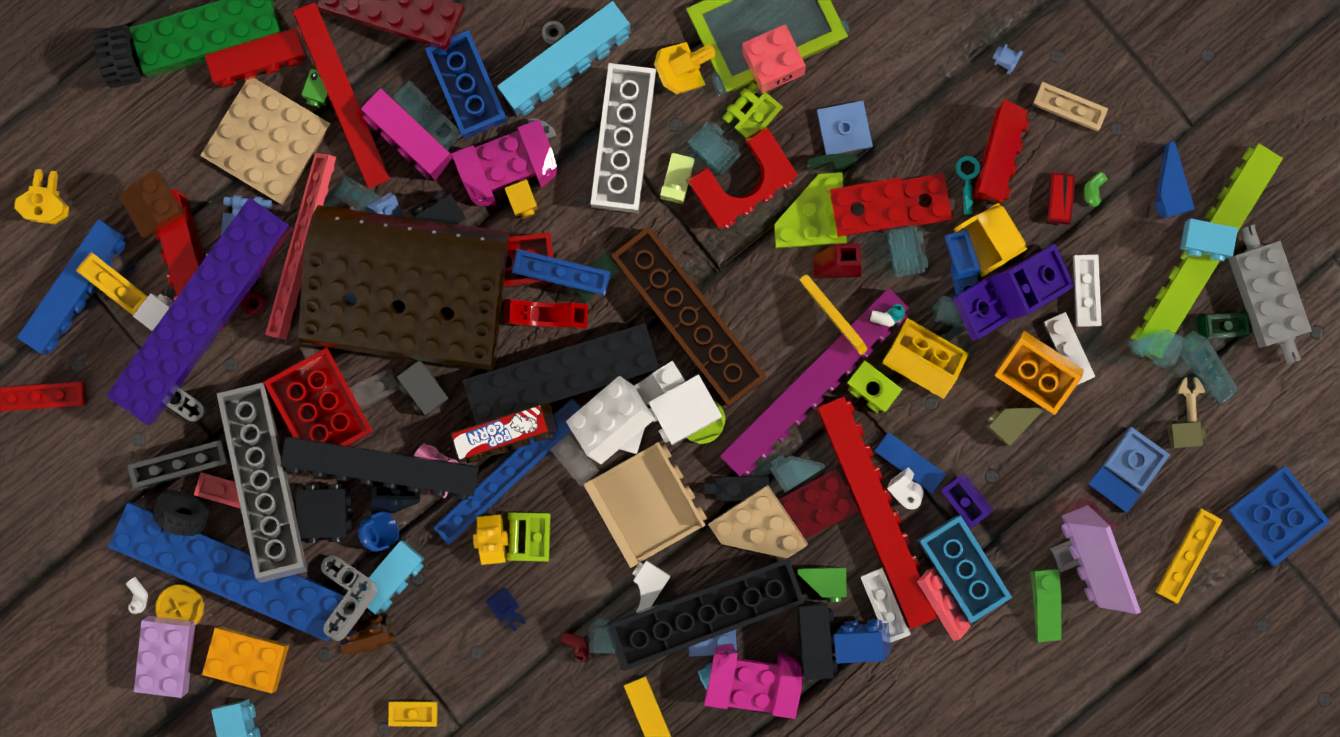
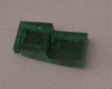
[806,154,858,172]

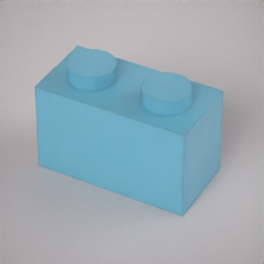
[1180,219,1238,261]

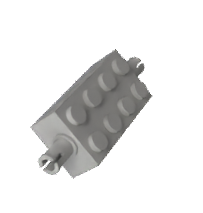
[1228,224,1312,364]

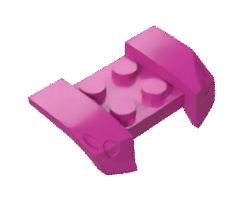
[451,119,557,206]
[704,644,802,719]

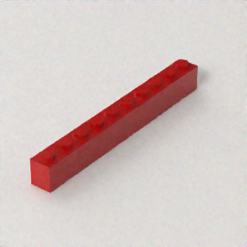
[816,397,937,629]

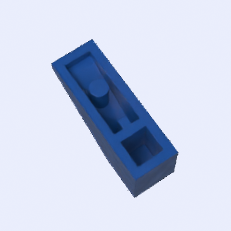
[1154,141,1195,220]

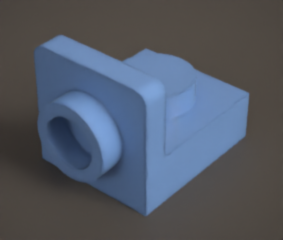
[367,192,402,216]

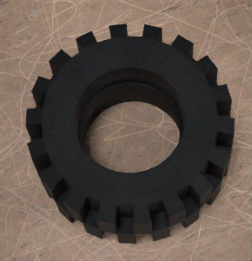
[94,24,142,89]

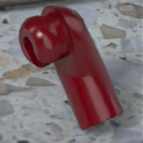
[561,631,590,663]

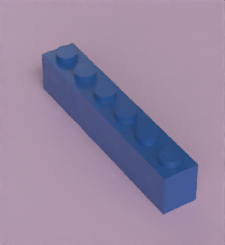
[17,219,127,355]

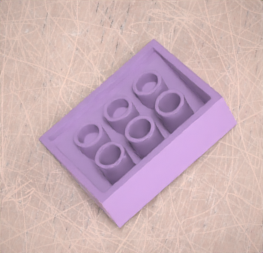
[1061,505,1141,614]

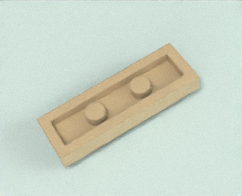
[1032,82,1108,132]

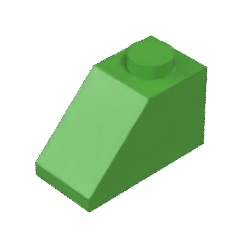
[797,567,847,602]

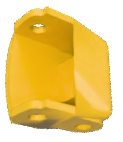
[953,203,1027,277]

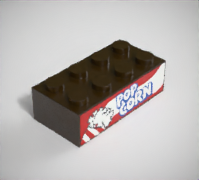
[450,404,558,464]

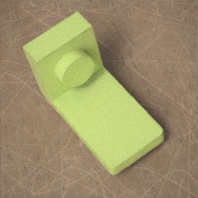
[660,153,694,204]

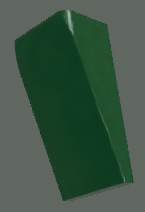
[1197,313,1250,340]

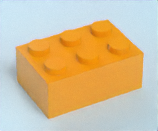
[995,330,1084,415]
[202,626,289,694]

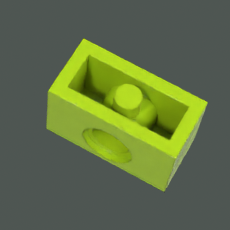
[846,360,903,413]

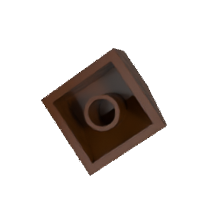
[119,169,185,239]

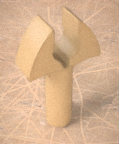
[1177,377,1205,423]

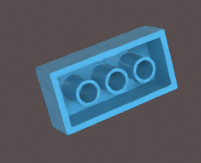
[917,515,1012,623]

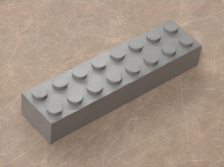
[217,382,308,583]

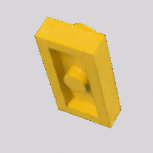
[388,701,438,727]

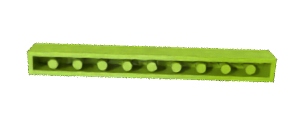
[1130,143,1283,360]

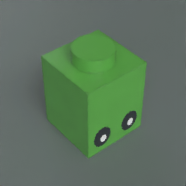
[302,69,330,108]

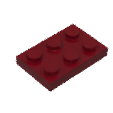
[778,468,859,539]

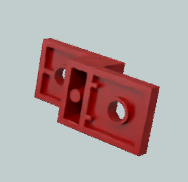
[829,173,952,237]

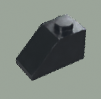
[371,481,420,513]

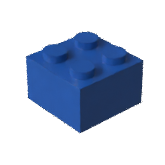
[834,620,891,663]

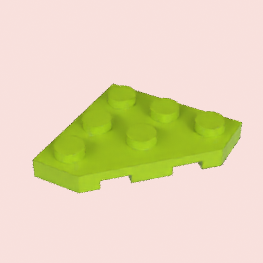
[774,173,847,248]

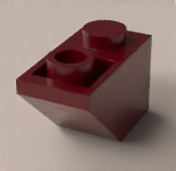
[813,243,861,279]

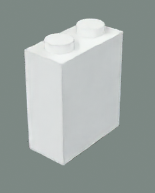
[648,375,722,445]

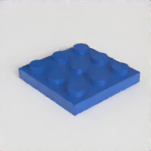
[1228,466,1330,566]

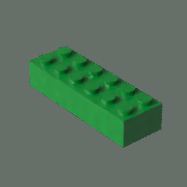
[130,0,283,78]

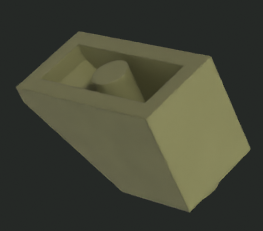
[986,408,1042,446]

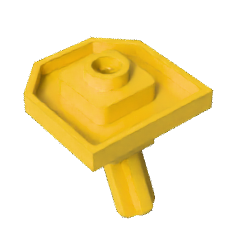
[654,42,716,94]

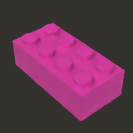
[361,88,454,181]

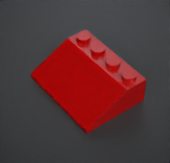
[264,348,373,446]

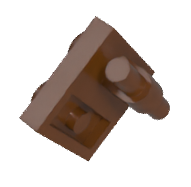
[340,613,396,655]

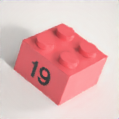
[742,24,806,93]

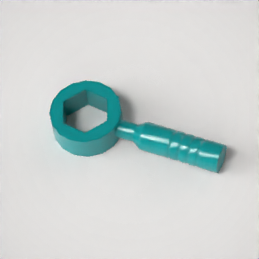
[955,156,980,215]

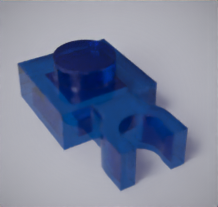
[486,587,526,631]

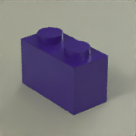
[941,473,994,528]

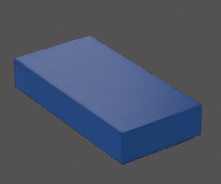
[945,229,981,280]
[1087,465,1141,513]

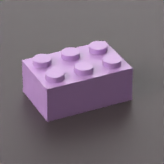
[134,616,196,698]

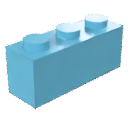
[356,540,425,614]

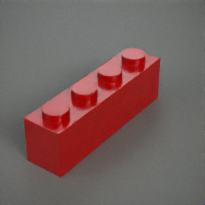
[205,28,308,88]

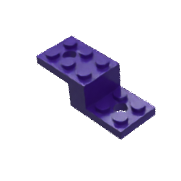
[952,244,1075,341]

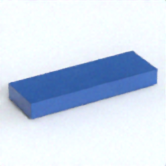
[874,432,946,494]

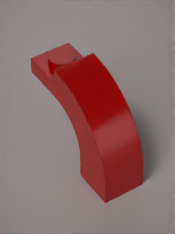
[503,299,588,329]

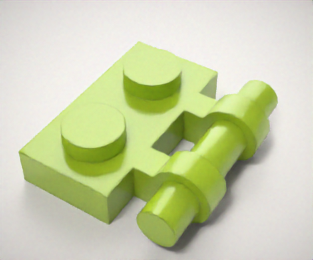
[722,82,783,138]

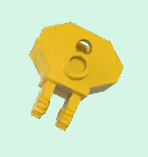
[14,169,69,224]
[473,515,508,565]

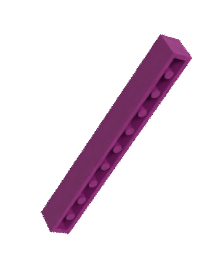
[719,288,909,477]

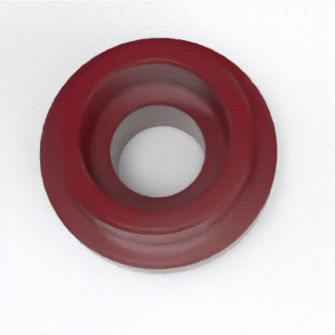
[242,292,266,316]

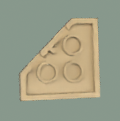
[708,485,808,558]

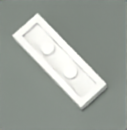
[1073,255,1102,327]
[1042,312,1095,385]
[861,567,911,643]

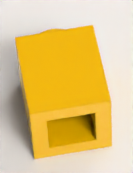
[505,180,538,219]

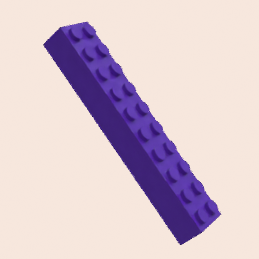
[106,197,294,425]

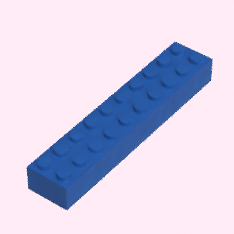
[108,503,346,642]

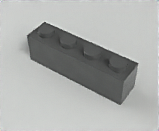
[127,440,231,488]

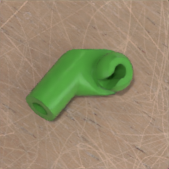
[1084,171,1108,207]

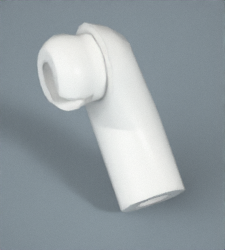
[126,577,148,614]

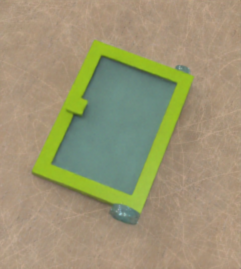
[686,0,850,96]

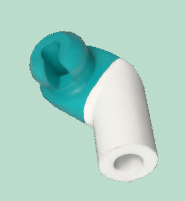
[870,304,905,327]

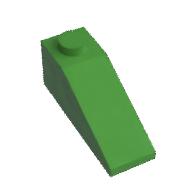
[1030,569,1062,642]

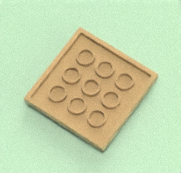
[200,78,331,205]

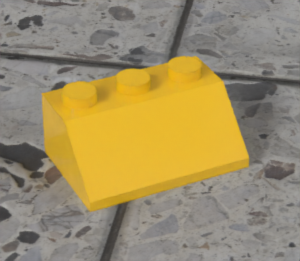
[882,318,969,399]

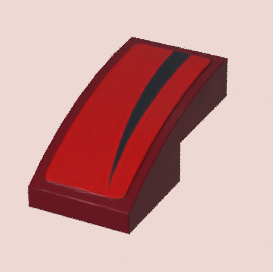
[1047,172,1075,225]

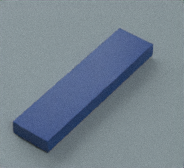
[511,249,611,296]

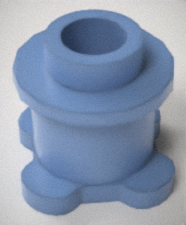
[992,44,1023,75]

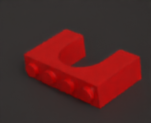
[685,127,798,229]

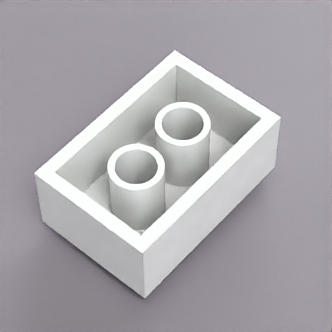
[566,376,655,464]

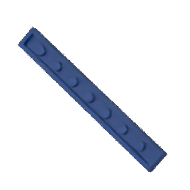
[433,398,581,545]

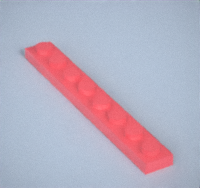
[265,153,336,340]

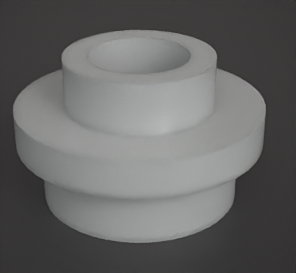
[542,21,565,45]

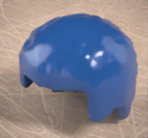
[358,512,399,552]

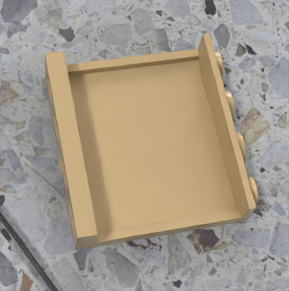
[583,442,707,568]

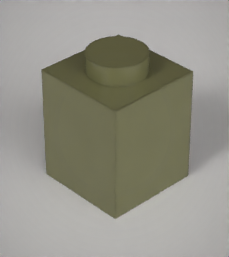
[1167,422,1206,449]

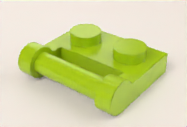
[506,512,551,561]

